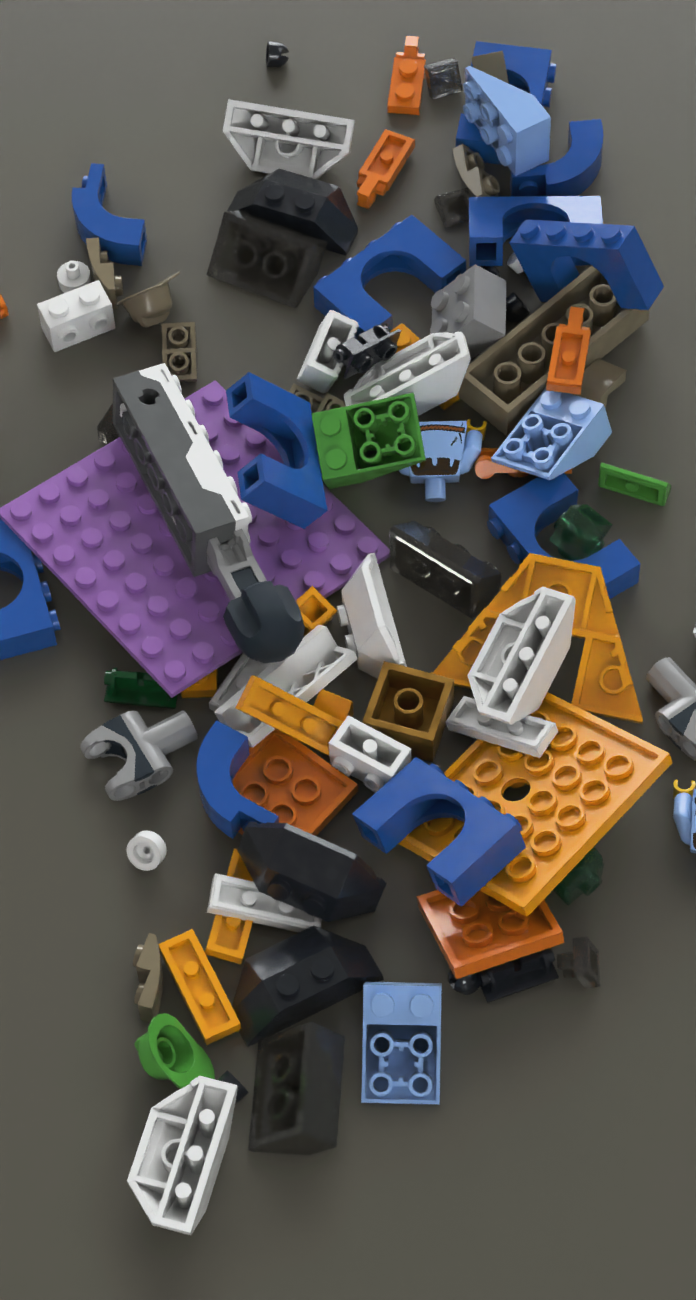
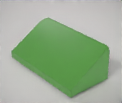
[598,462,671,506]

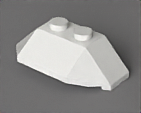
[223,99,355,179]
[344,332,471,416]
[336,553,407,679]
[467,586,576,725]
[127,1076,238,1235]

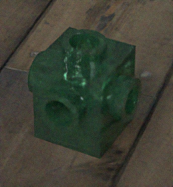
[549,504,613,561]
[553,847,604,906]

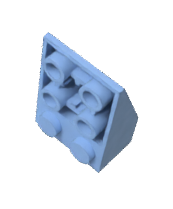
[463,66,551,176]
[491,387,612,480]
[361,982,442,1105]

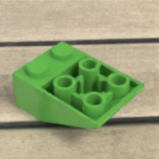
[311,392,426,489]

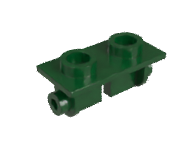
[104,668,178,709]

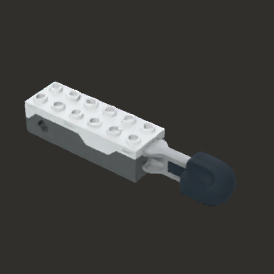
[113,363,305,663]

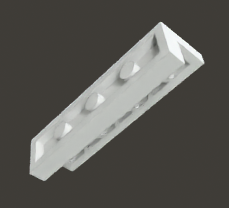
[214,625,358,748]

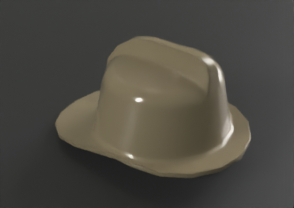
[115,271,181,328]

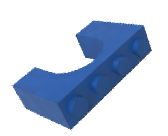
[456,41,557,165]
[468,196,603,266]
[313,215,466,345]
[509,219,664,310]
[226,372,328,529]
[487,473,641,599]
[0,519,61,660]
[352,757,526,907]

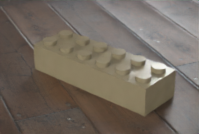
[459,266,650,436]

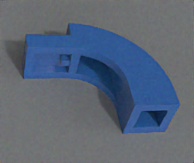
[510,119,604,196]
[72,163,147,266]
[197,720,279,839]

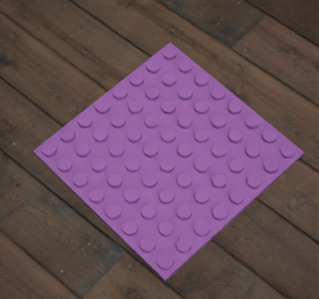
[0,380,392,698]

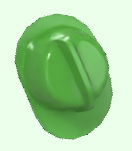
[134,1013,215,1089]

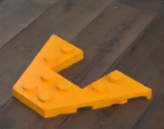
[431,553,643,724]

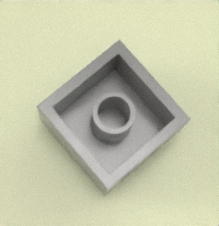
[430,264,506,359]

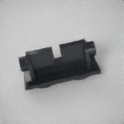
[333,325,401,379]
[478,948,559,1003]

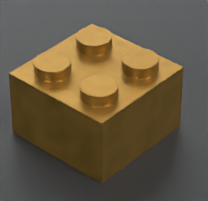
[362,661,454,762]

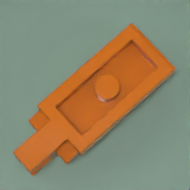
[387,36,426,115]
[356,129,415,209]
[546,306,591,395]

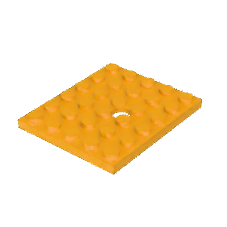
[398,692,673,917]

